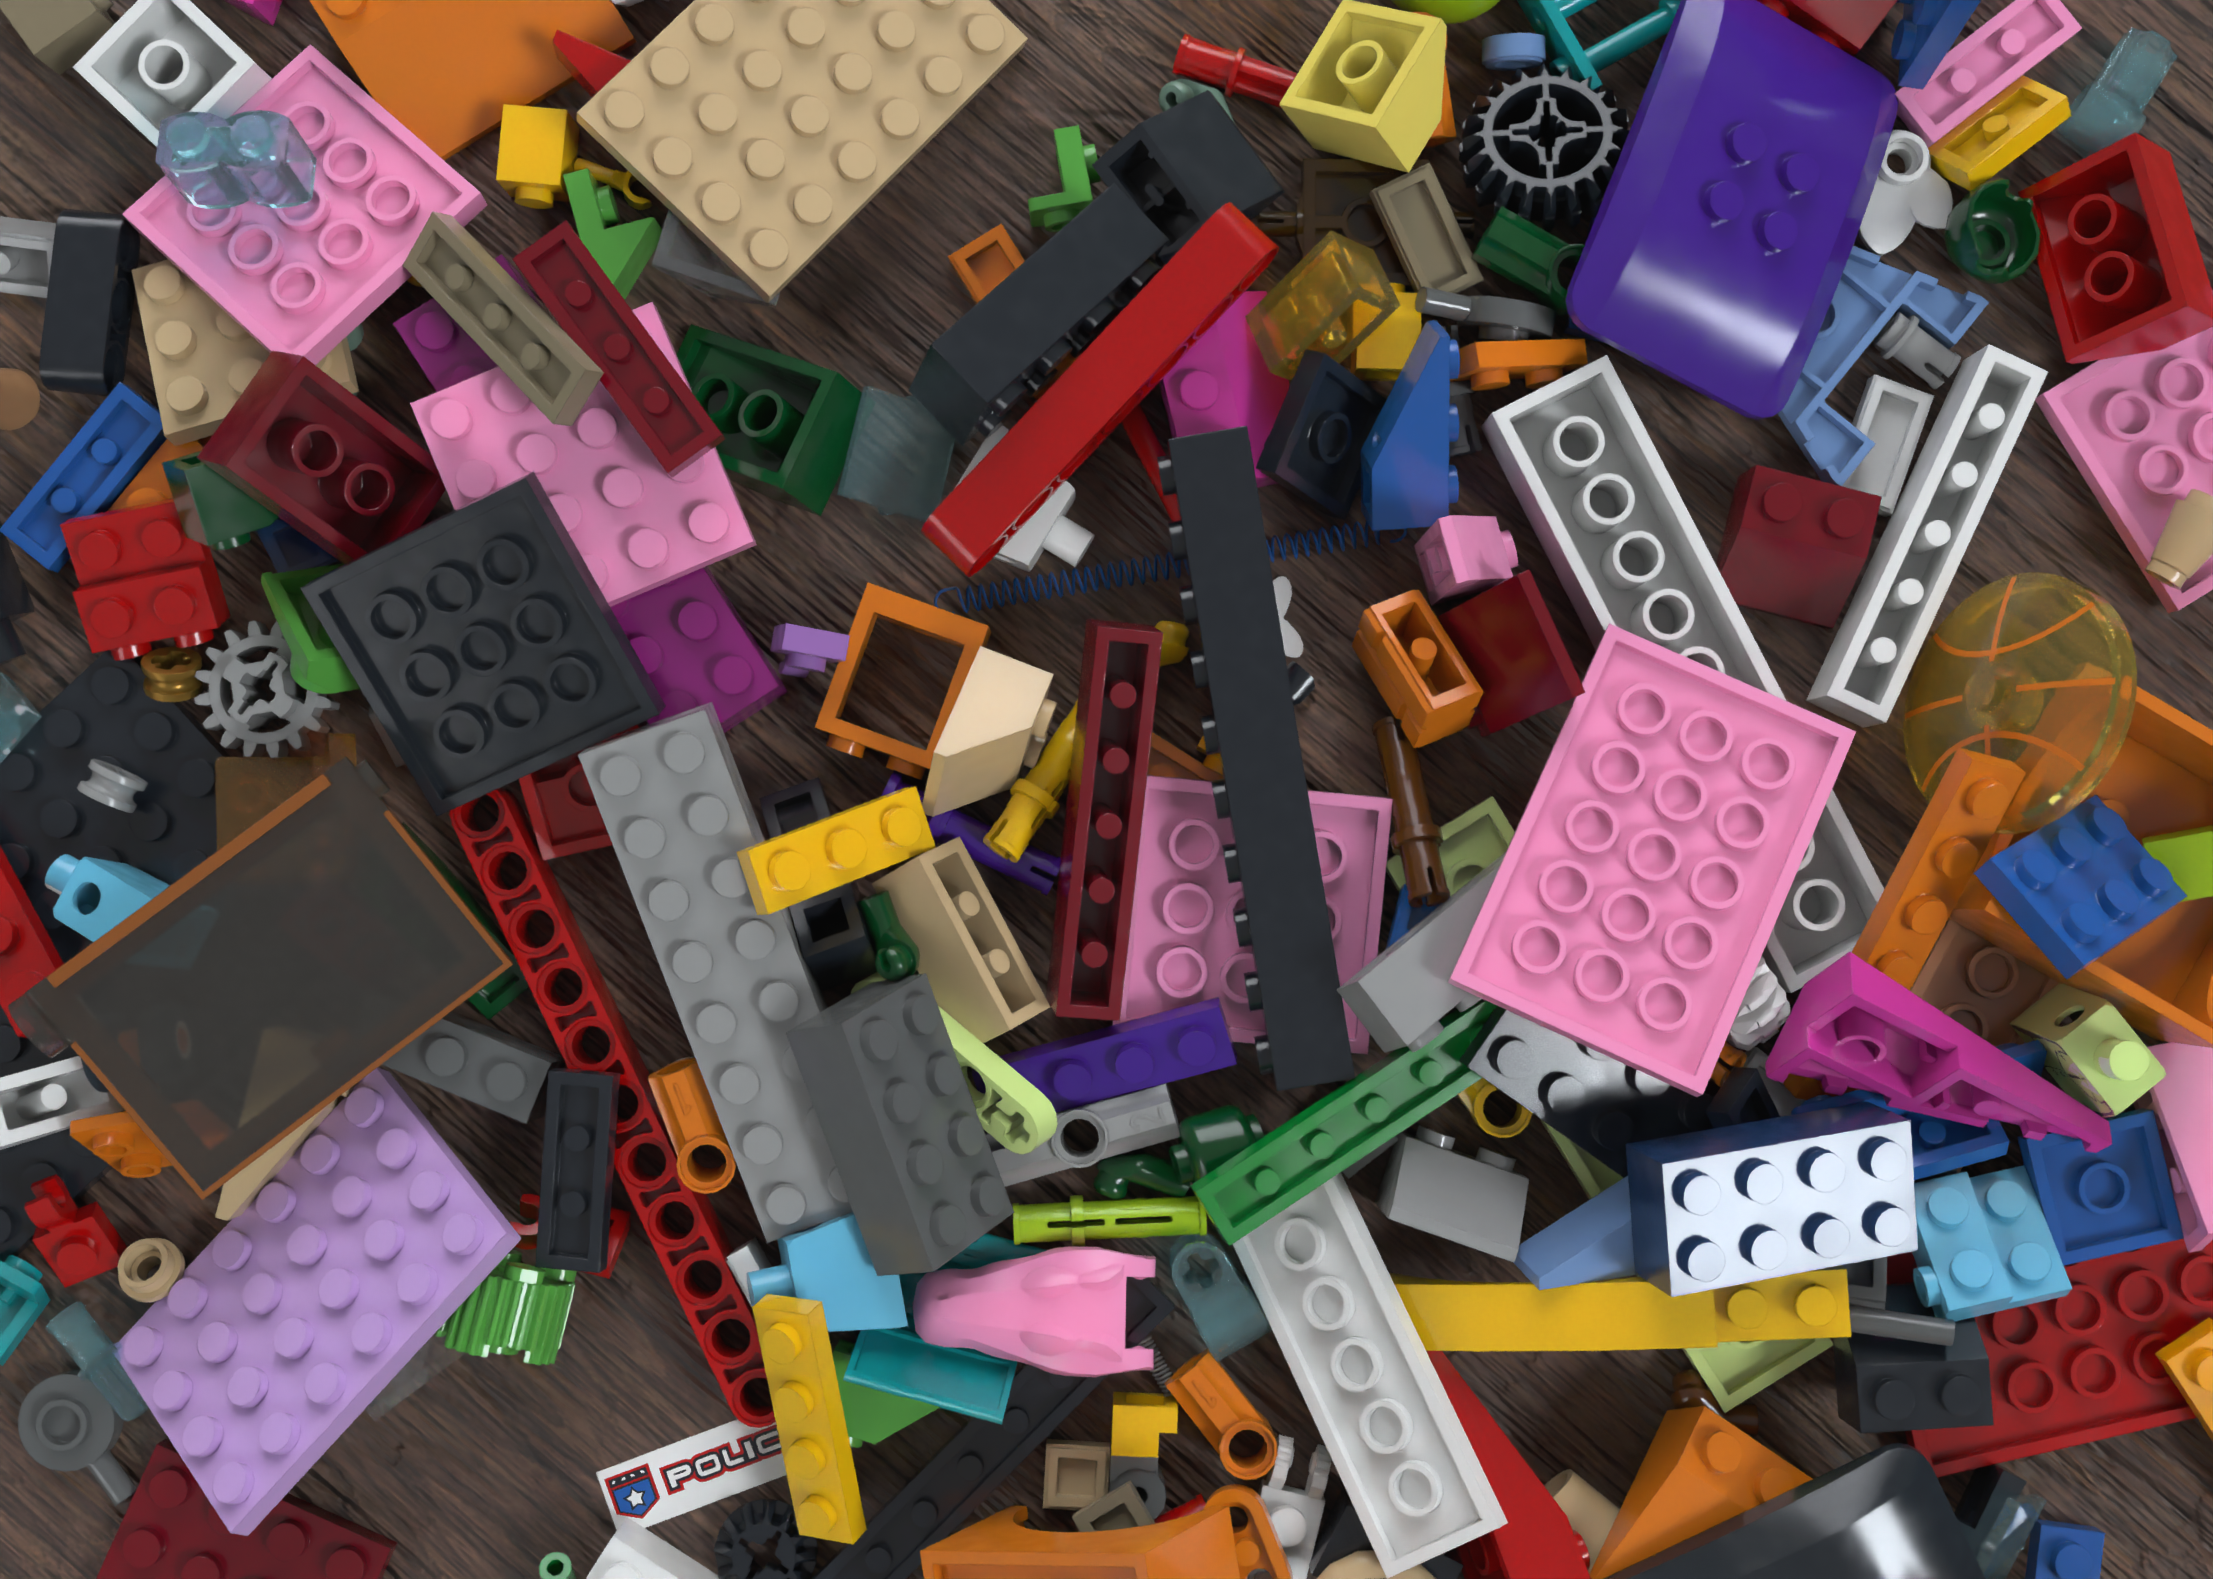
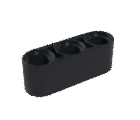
[39,208,140,396]

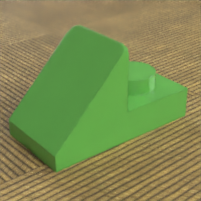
[563,168,664,300]

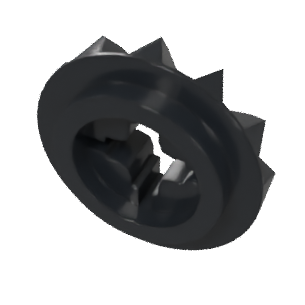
[713,1499,818,1579]

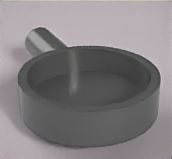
[1415,286,1556,342]
[18,1370,137,1506]

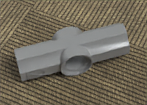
[985,1083,1180,1187]

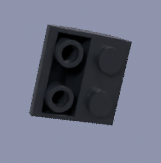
[1092,90,1285,265]

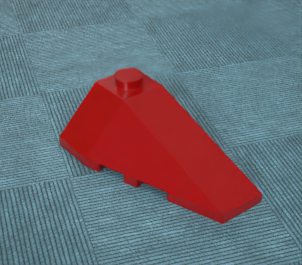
[1426,1351,1591,1579]

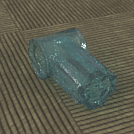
[2056,28,2178,154]

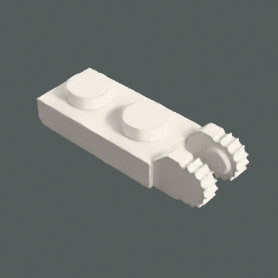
[1248,1435,1332,1579]

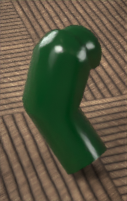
[858,891,920,981]
[1093,1153,1191,1200]

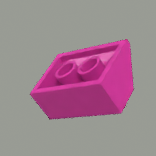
[1159,291,1290,488]

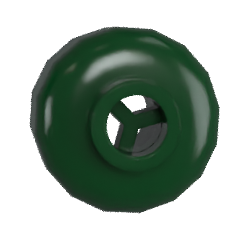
[1169,1105,1264,1184]

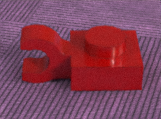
[24,1174,127,1288]

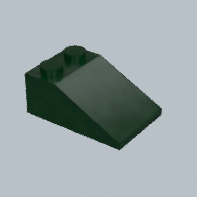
[677,324,874,516]

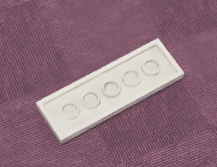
[1233,1172,1508,1579]

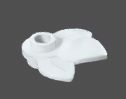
[1858,130,1953,256]

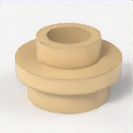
[118,1238,185,1303]

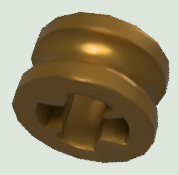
[141,647,204,702]

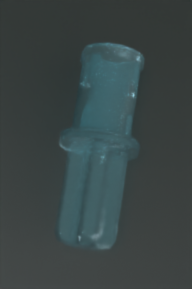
[45,1302,149,1422]

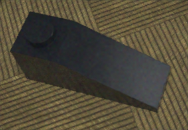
[759,777,878,991]

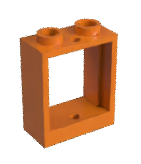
[815,583,992,780]

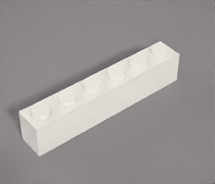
[1806,344,2048,728]

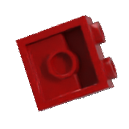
[60,498,231,661]
[519,721,646,861]

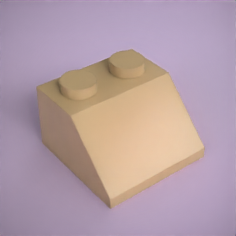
[922,646,1057,817]

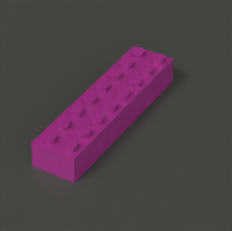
[393,254,788,733]

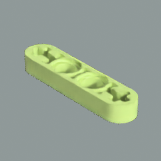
[851,972,1058,1154]

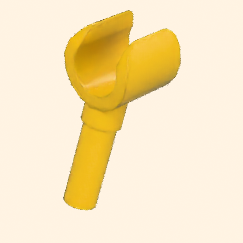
[574,157,652,210]

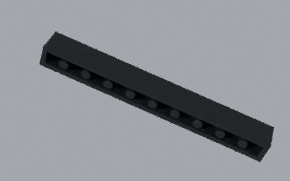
[1157,426,1355,1091]

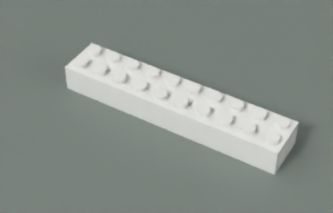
[1481,355,1884,993]

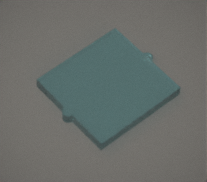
[837,386,955,522]
[1976,1494,2047,1579]

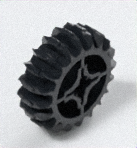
[1459,63,1630,232]

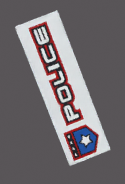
[596,1419,787,1530]

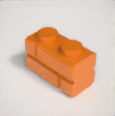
[1352,589,1483,748]

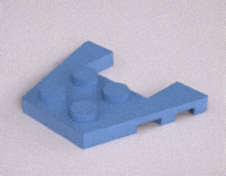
[1777,246,1989,486]

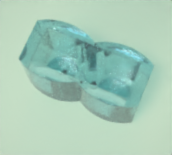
[155,110,317,209]

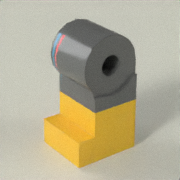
[1109,1392,1178,1520]

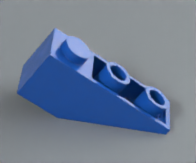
[1361,320,1460,531]

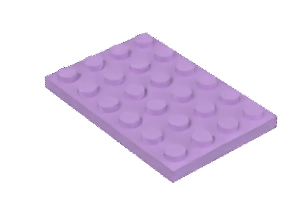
[111,1067,522,1536]

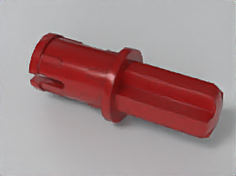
[1172,33,1297,108]

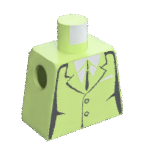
[2010,983,2166,1118]

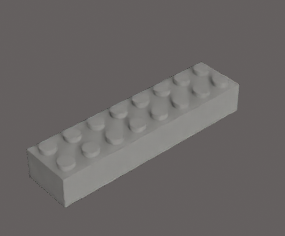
[578,702,853,1243]

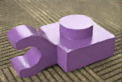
[770,623,850,678]

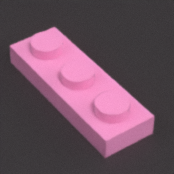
[1895,0,2082,148]

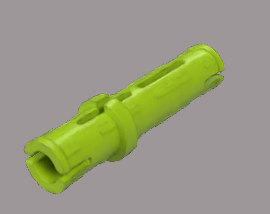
[1012,1195,1207,1247]

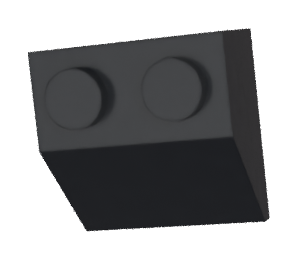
[1833,1282,1994,1433]

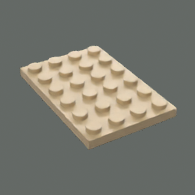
[577,0,1028,303]

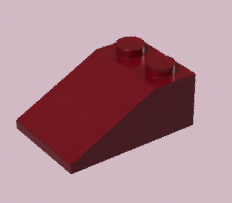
[1437,569,1585,738]

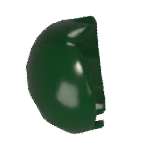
[1944,178,2041,284]

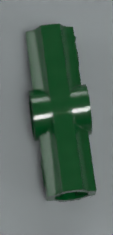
[1471,206,1585,315]

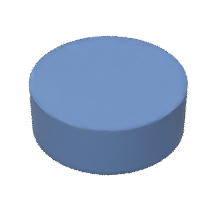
[1482,33,1546,71]

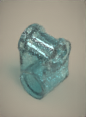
[1169,1233,1272,1362]

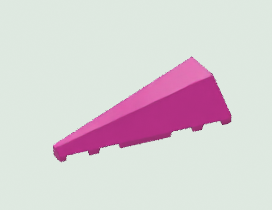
[1765,952,2112,1153]

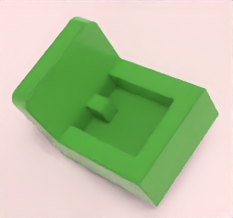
[1028,125,1101,232]

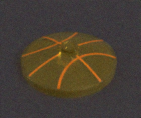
[1903,572,2137,834]

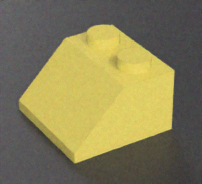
[1279,0,1447,173]

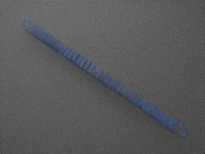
[934,521,1407,614]

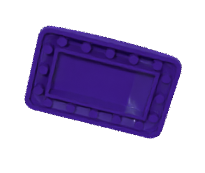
[1566,0,1898,420]

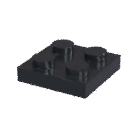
[1256,349,1387,520]

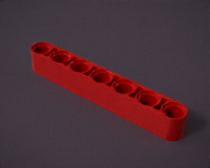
[921,202,1279,577]

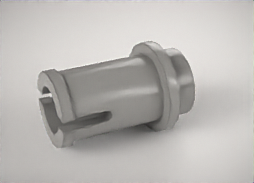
[1874,312,1961,389]

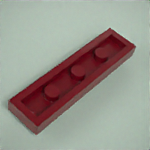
[512,220,725,478]

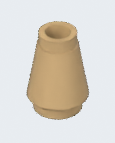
[2145,489,2213,590]

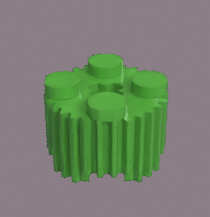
[434,1249,577,1365]

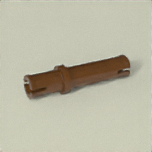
[1372,716,1450,908]

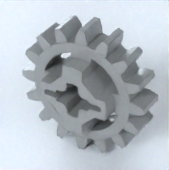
[194,621,340,760]

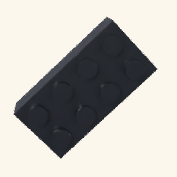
[908,183,1169,446]

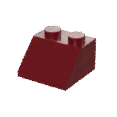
[1716,465,1882,629]

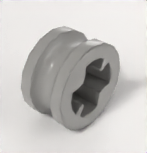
[77,759,148,813]

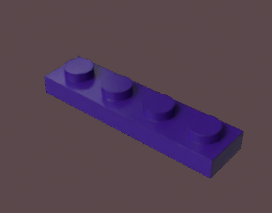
[972,997,1237,1120]

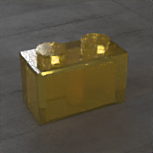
[1245,231,1400,381]

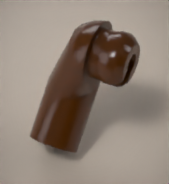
[1671,1369,1759,1436]

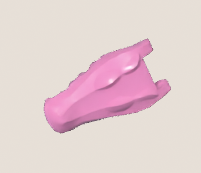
[913,1246,1156,1377]

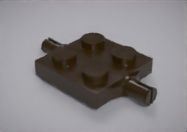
[1257,159,1475,291]

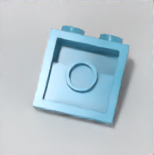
[1912,1165,2072,1322]

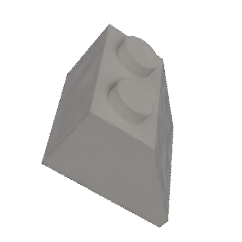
[1374,1125,1529,1262]

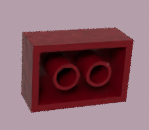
[197,351,446,564]

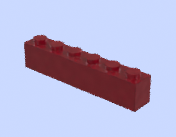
[1046,619,1163,1021]

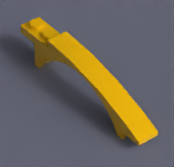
[1389,1265,1851,1352]

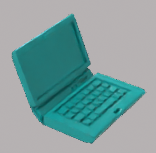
[843,1233,1046,1425]

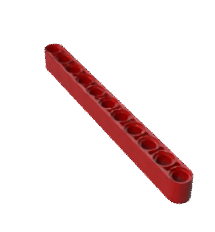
[449,787,776,1428]

